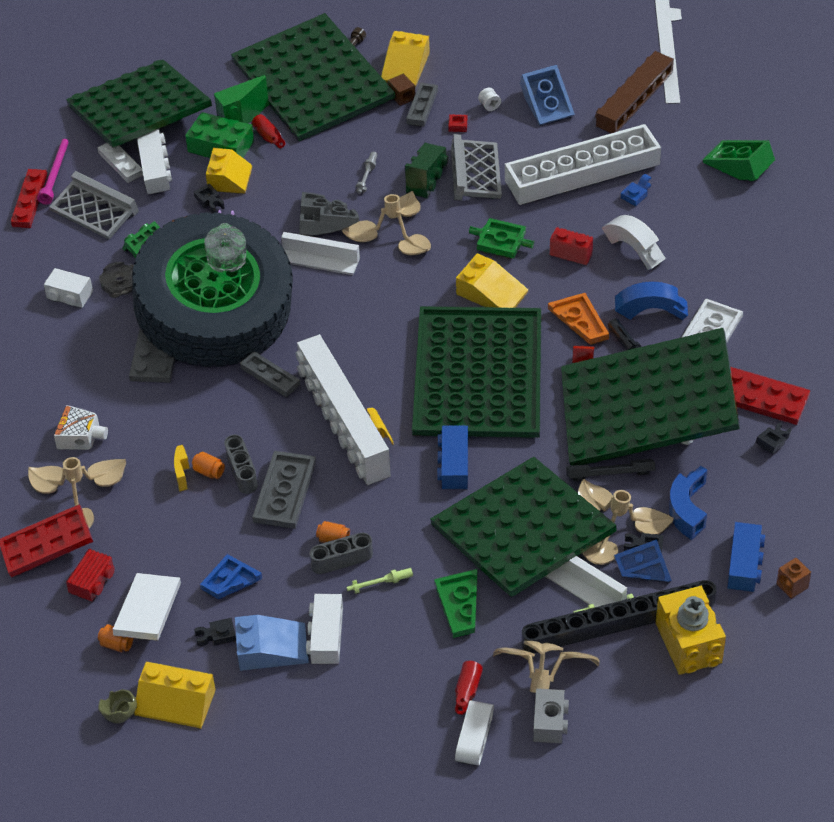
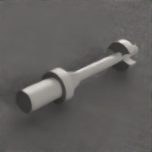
[355,152,378,194]

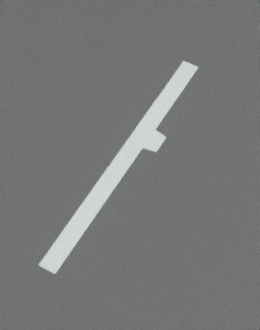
[655,0,682,103]

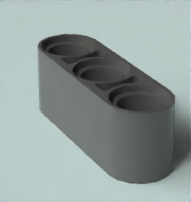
[224,434,258,494]
[309,532,373,574]

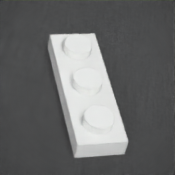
[97,143,143,183]

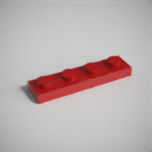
[11,169,48,228]

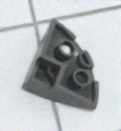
[299,192,359,235]

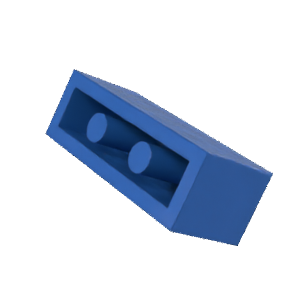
[437,426,468,489]
[727,522,765,592]

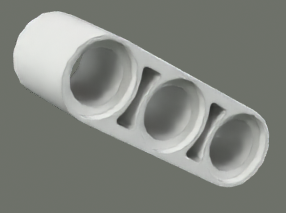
[455,700,494,766]

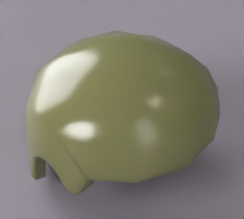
[98,689,137,724]

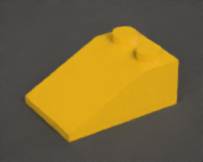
[381,31,430,87]
[456,253,528,308]

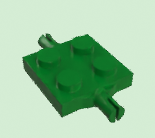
[469,218,535,258]

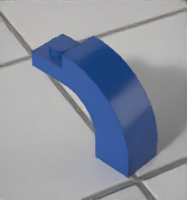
[615,282,688,320]
[669,466,707,540]

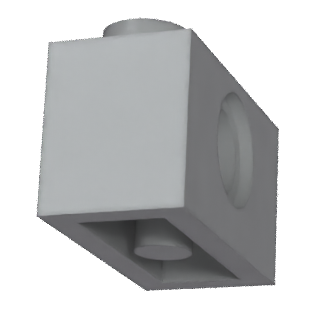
[533,688,569,743]

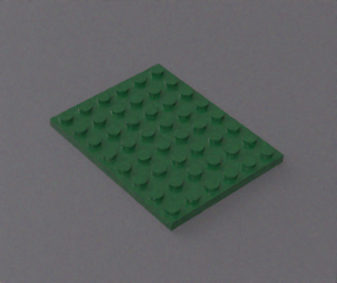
[231,13,396,142]
[412,306,541,438]
[561,328,740,466]

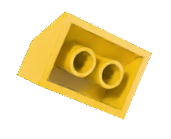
[134,662,216,729]

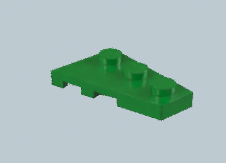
[434,569,478,638]

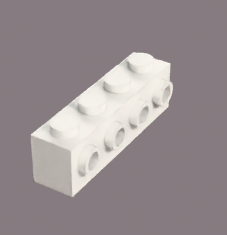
[137,129,172,194]

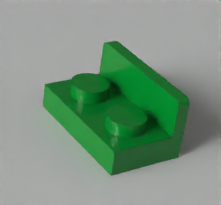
[122,221,160,258]

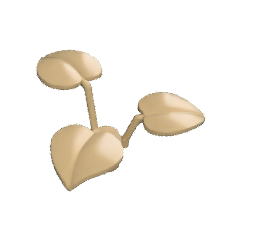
[342,191,431,255]
[28,457,126,528]
[578,479,674,565]
[493,641,600,693]

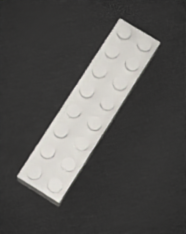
[505,124,661,205]
[295,334,391,485]

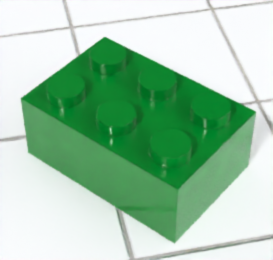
[185,112,254,158]

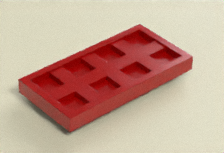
[731,367,811,425]
[0,504,93,578]

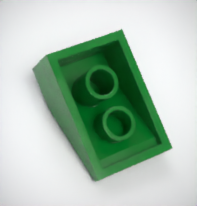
[214,75,269,124]
[703,140,775,181]

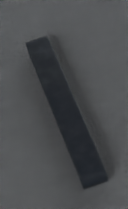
[521,580,717,653]

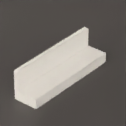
[281,232,360,275]
[545,556,627,607]

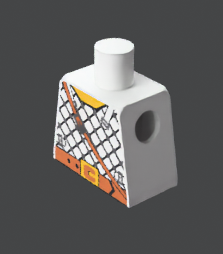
[54,405,108,450]

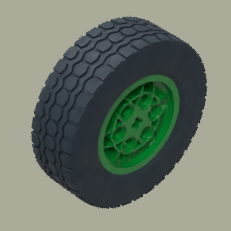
[132,212,293,367]

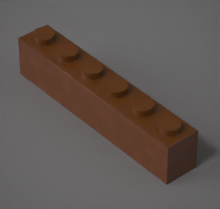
[595,51,674,133]

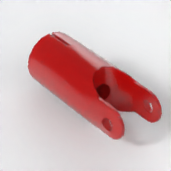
[251,114,286,148]
[455,661,483,715]

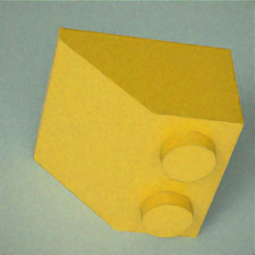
[206,148,252,194]

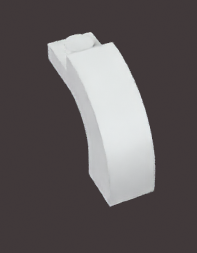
[602,215,666,270]

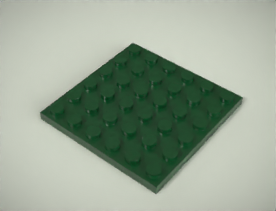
[66,60,212,148]
[430,456,617,597]

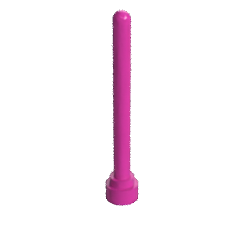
[37,139,69,205]

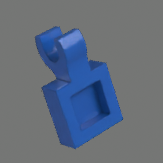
[621,174,651,207]

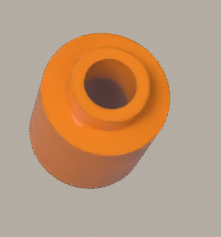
[192,451,225,479]
[316,521,350,543]
[98,624,134,652]

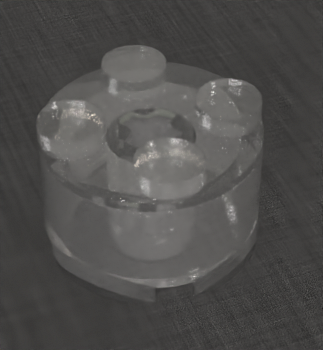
[204,223,247,272]

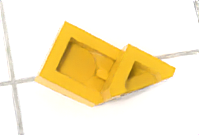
[174,445,190,492]

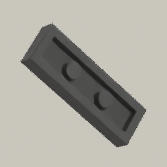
[406,82,438,127]
[240,351,300,397]

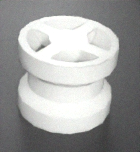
[478,88,501,111]

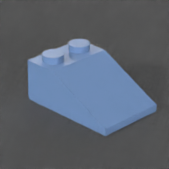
[520,65,575,126]
[235,615,309,671]

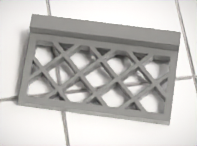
[451,134,502,201]
[49,171,139,240]

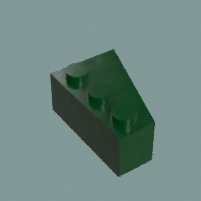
[405,143,449,199]

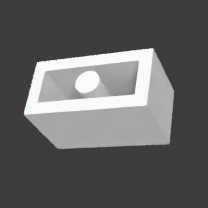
[44,268,93,308]

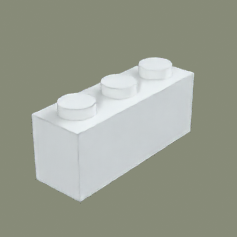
[306,594,343,664]

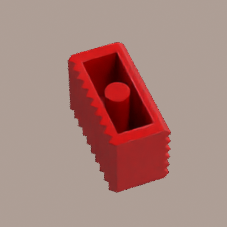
[549,227,593,265]
[66,549,115,601]

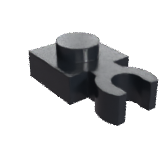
[193,184,225,213]
[755,422,792,454]
[624,533,664,553]
[194,618,236,646]

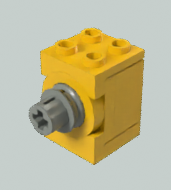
[656,585,726,675]

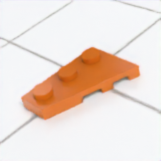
[548,293,609,345]

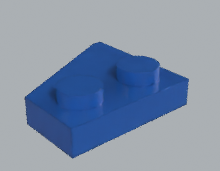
[614,540,672,582]
[200,554,262,599]

